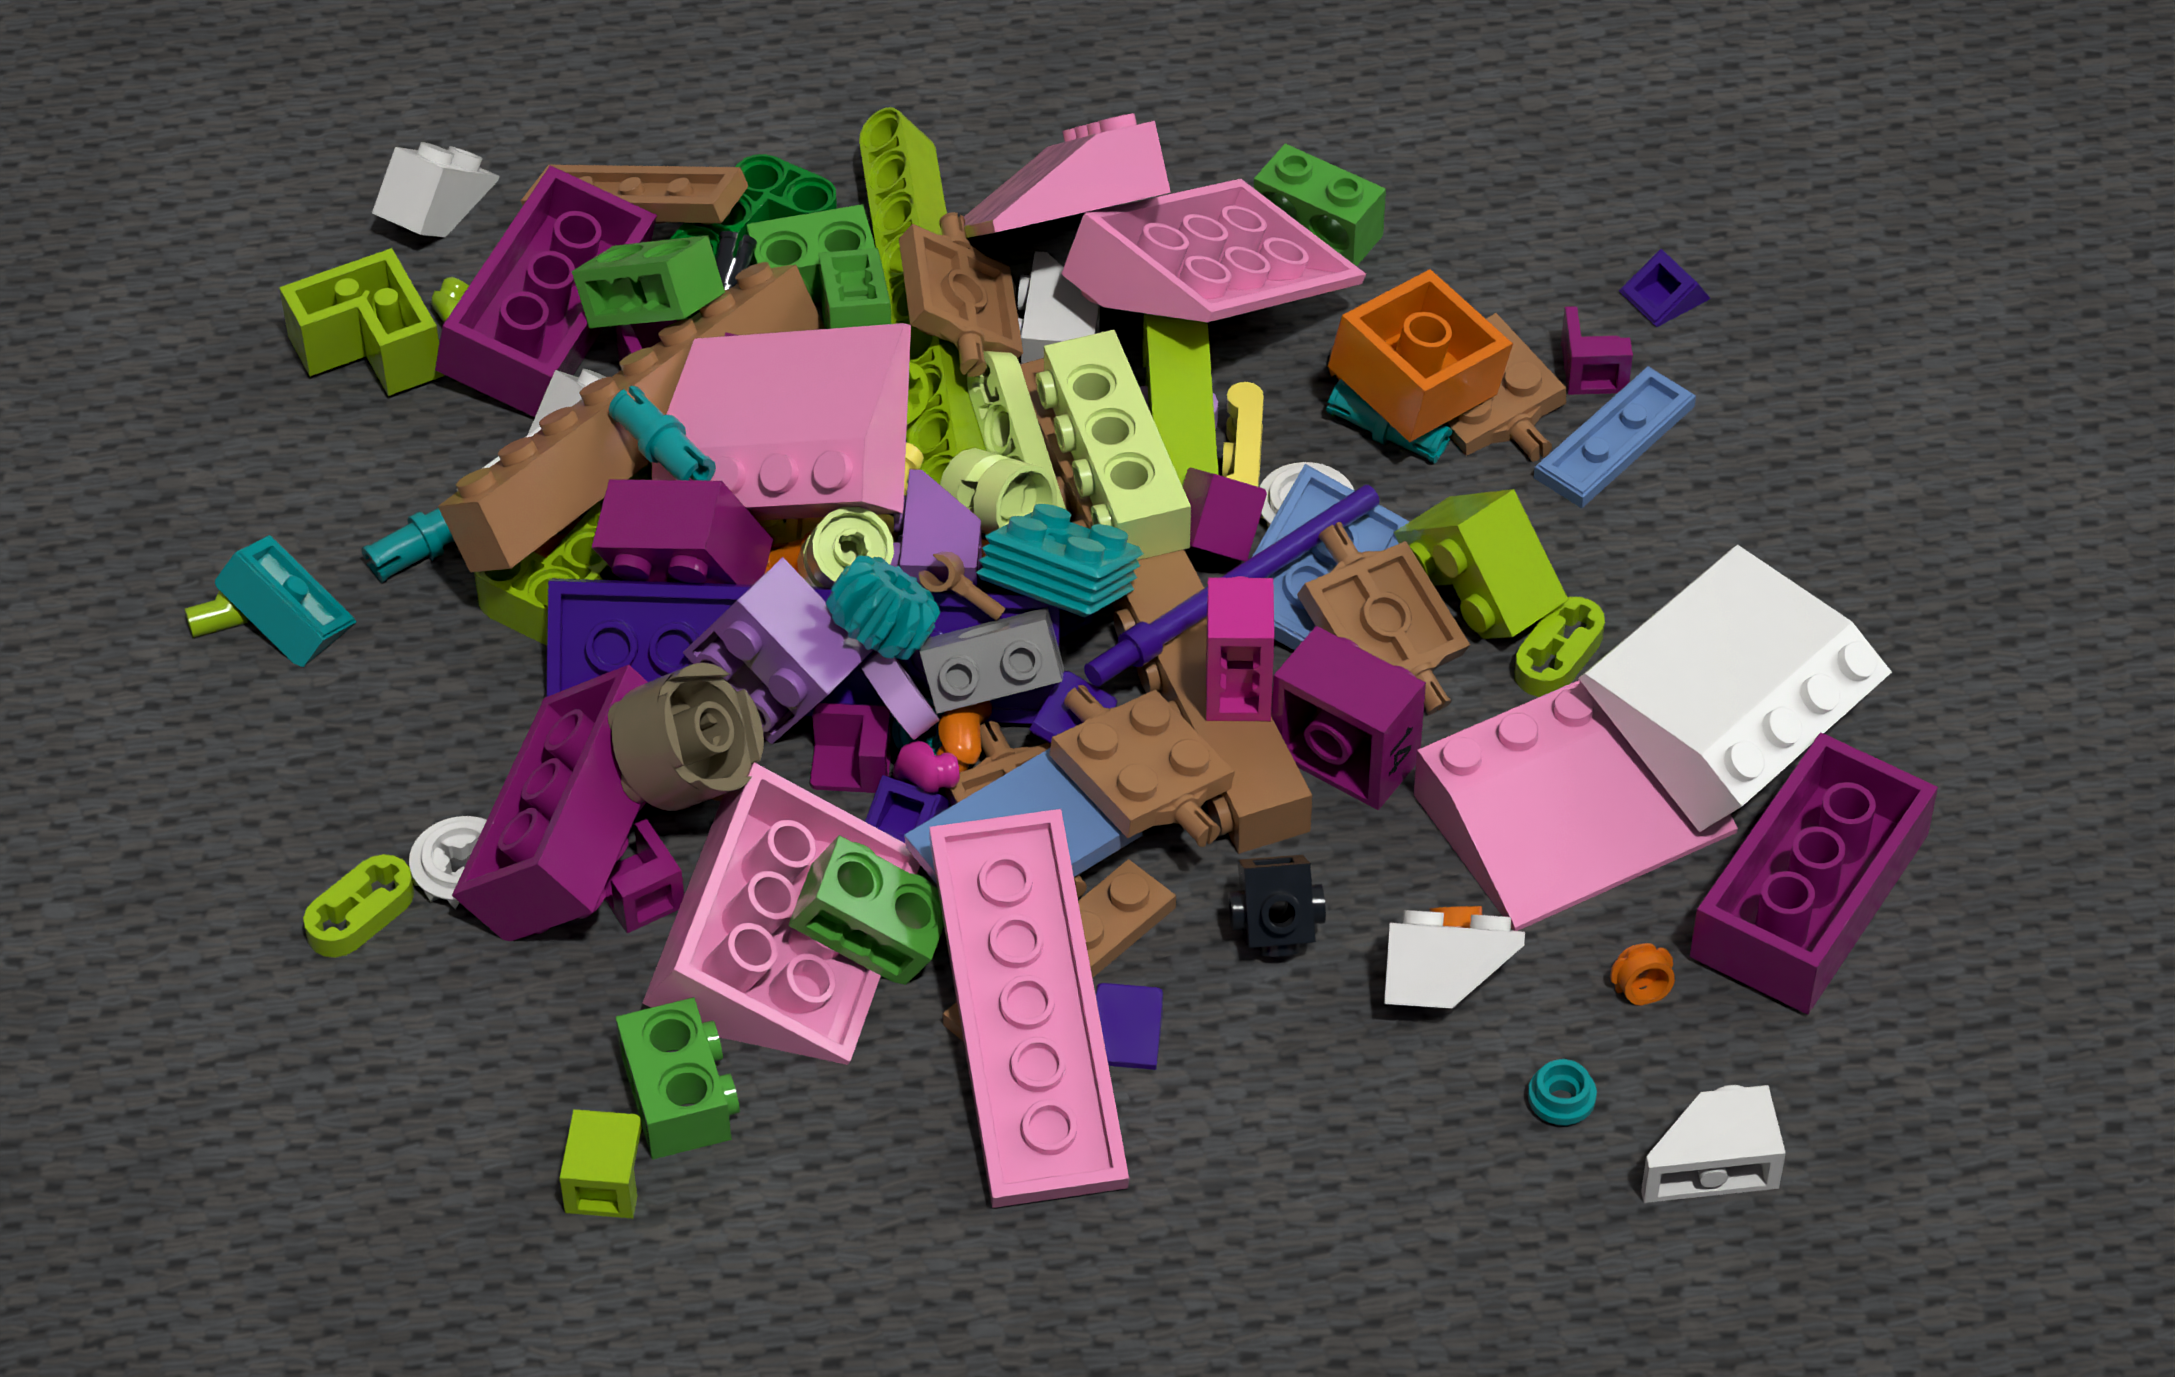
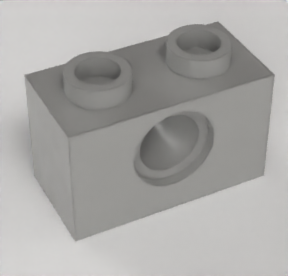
[920,607,1064,714]

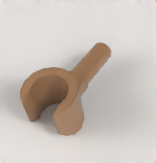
[918,552,1005,621]

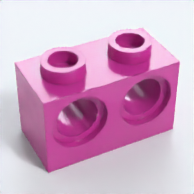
[1206,576,1274,721]

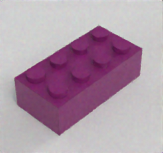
[435,165,657,417]
[452,665,648,942]
[1690,732,1938,1015]

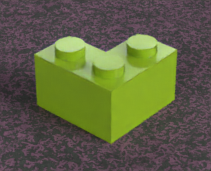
[279,248,444,396]
[1393,489,1569,639]

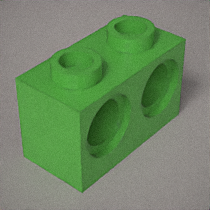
[1254,144,1386,266]
[746,204,876,303]
[572,235,725,328]
[818,248,892,329]
[788,835,944,985]
[615,997,740,1160]

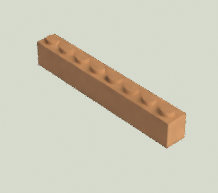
[438,262,825,572]

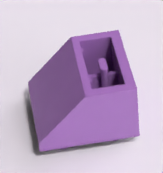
[890,469,983,591]
[682,557,872,744]

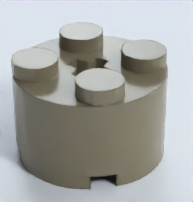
[608,663,764,811]

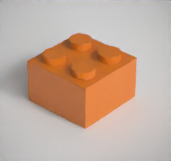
[1328,269,1513,442]

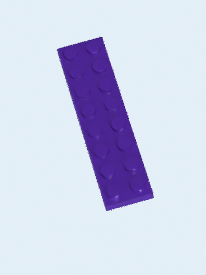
[547,578,1060,723]

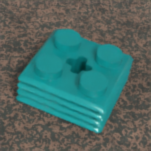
[976,504,1144,617]

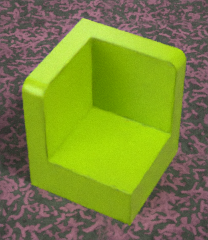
[560,1109,642,1219]

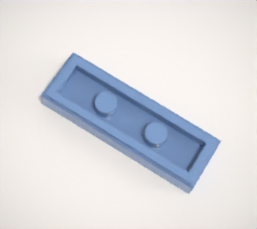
[1534,366,1696,508]

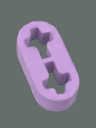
[859,651,940,740]

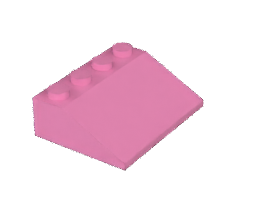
[964,113,1171,238]
[1061,179,1366,322]
[652,323,911,521]
[1414,680,1738,931]
[643,762,920,1065]

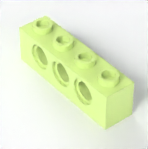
[1036,330,1191,560]

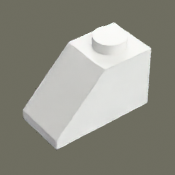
[1641,1085,1786,1203]

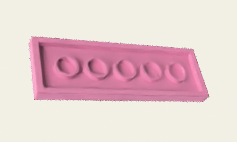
[929,809,1129,1208]

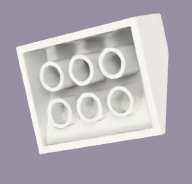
[1578,545,1892,832]

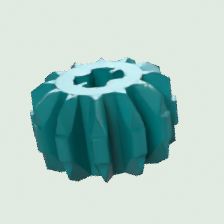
[826,555,941,660]

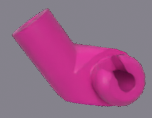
[893,741,960,793]

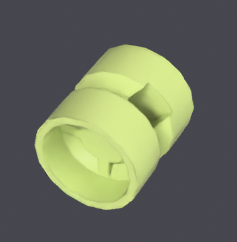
[940,448,1057,534]
[797,507,894,588]

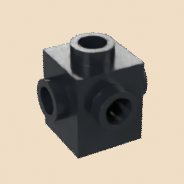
[1228,854,1326,957]

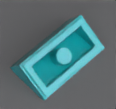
[215,535,357,667]

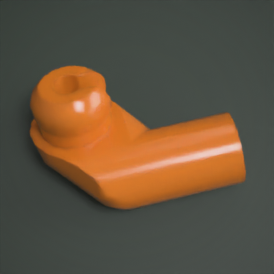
[936,700,992,773]

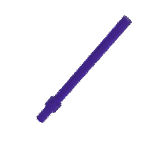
[1084,485,1379,687]

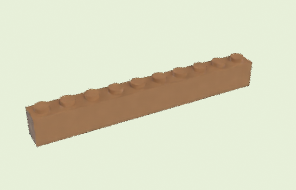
[1020,358,1312,854]

